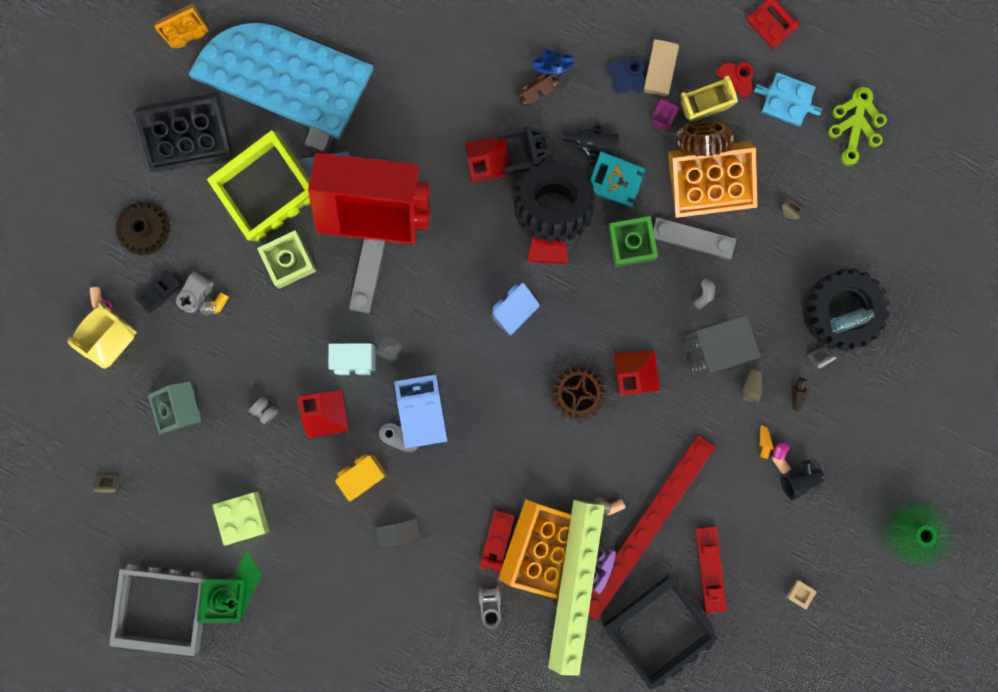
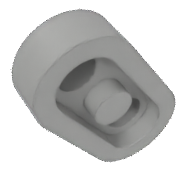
[379,423,419,452]

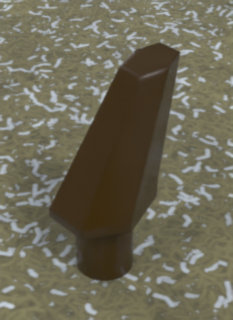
[793,377,807,412]

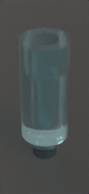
[830,309,875,334]

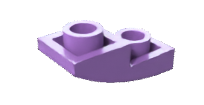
[592,545,616,594]

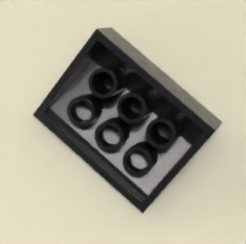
[133,92,232,172]

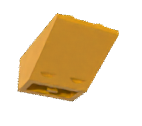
[154,3,209,49]

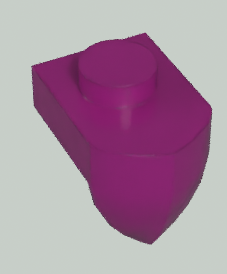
[650,98,679,130]

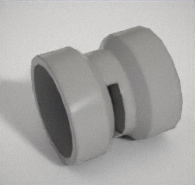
[249,396,279,425]

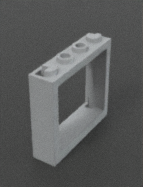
[109,564,209,656]

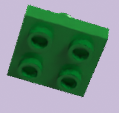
[197,578,245,623]

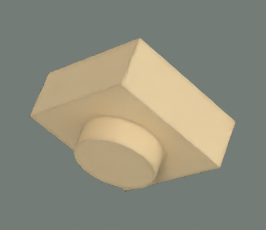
[786,580,817,609]

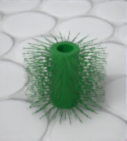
[878,501,956,569]

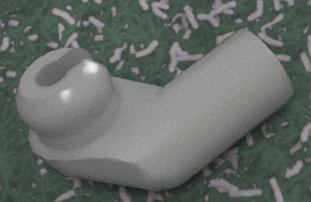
[693,279,716,310]

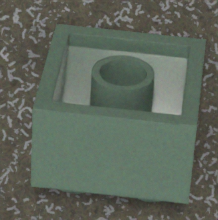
[148,381,201,435]

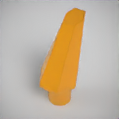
[759,425,774,459]

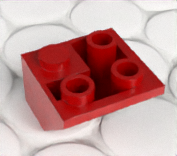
[464,137,512,183]
[613,350,660,396]
[298,390,349,438]

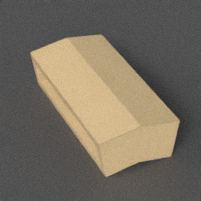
[644,39,679,97]

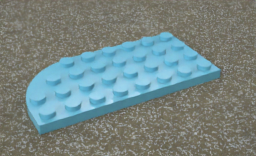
[189,23,374,139]

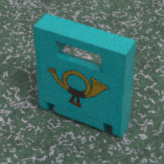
[589,152,646,208]

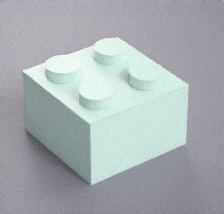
[329,343,376,375]

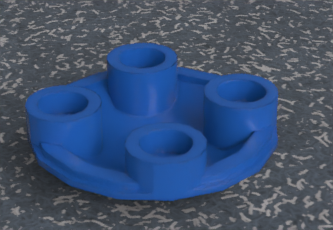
[533,50,573,74]

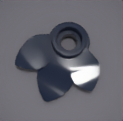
[606,57,645,93]

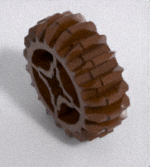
[676,120,734,157]
[550,365,607,421]

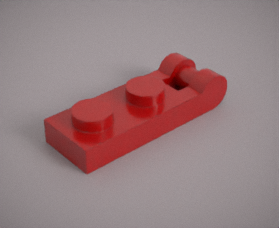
[480,510,515,573]

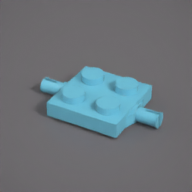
[754,72,822,127]

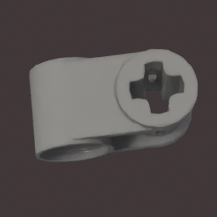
[176,272,213,313]
[478,586,501,628]

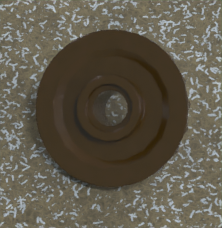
[115,201,170,255]

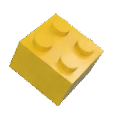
[335,454,388,502]

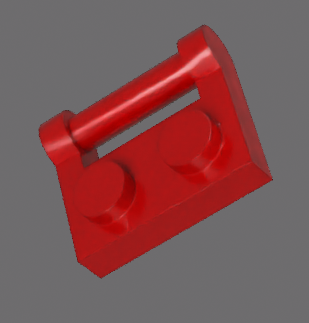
[746,0,801,50]

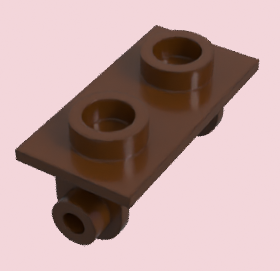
[515,72,559,106]

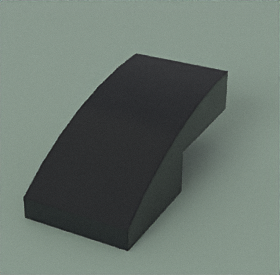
[135,269,181,314]

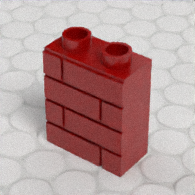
[308,153,431,244]

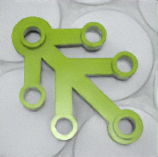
[828,87,887,166]

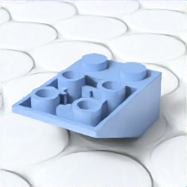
[492,283,540,336]
[394,375,447,449]

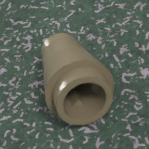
[741,370,762,402]

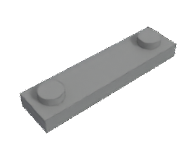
[653,218,736,260]
[349,239,386,314]

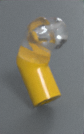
[198,292,229,315]

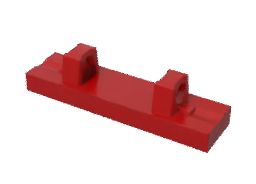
[695,526,727,613]

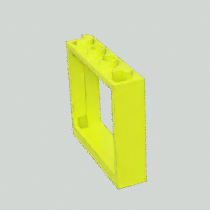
[207,130,311,242]

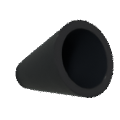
[780,460,825,501]

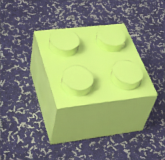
[257,230,316,289]
[213,491,269,546]

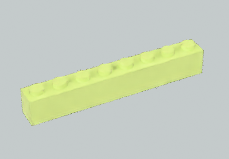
[548,500,605,675]

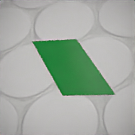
[233,551,262,618]

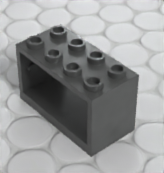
[682,315,760,377]

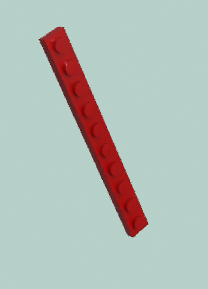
[588,435,716,621]

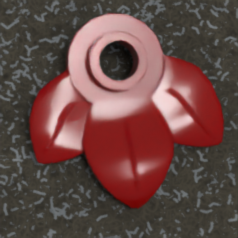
[715,62,754,99]

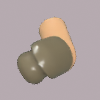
[594,497,626,515]

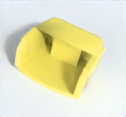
[680,76,738,122]
[67,302,137,369]

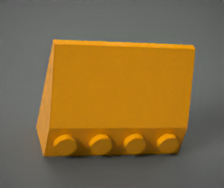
[668,141,757,218]
[498,499,571,599]

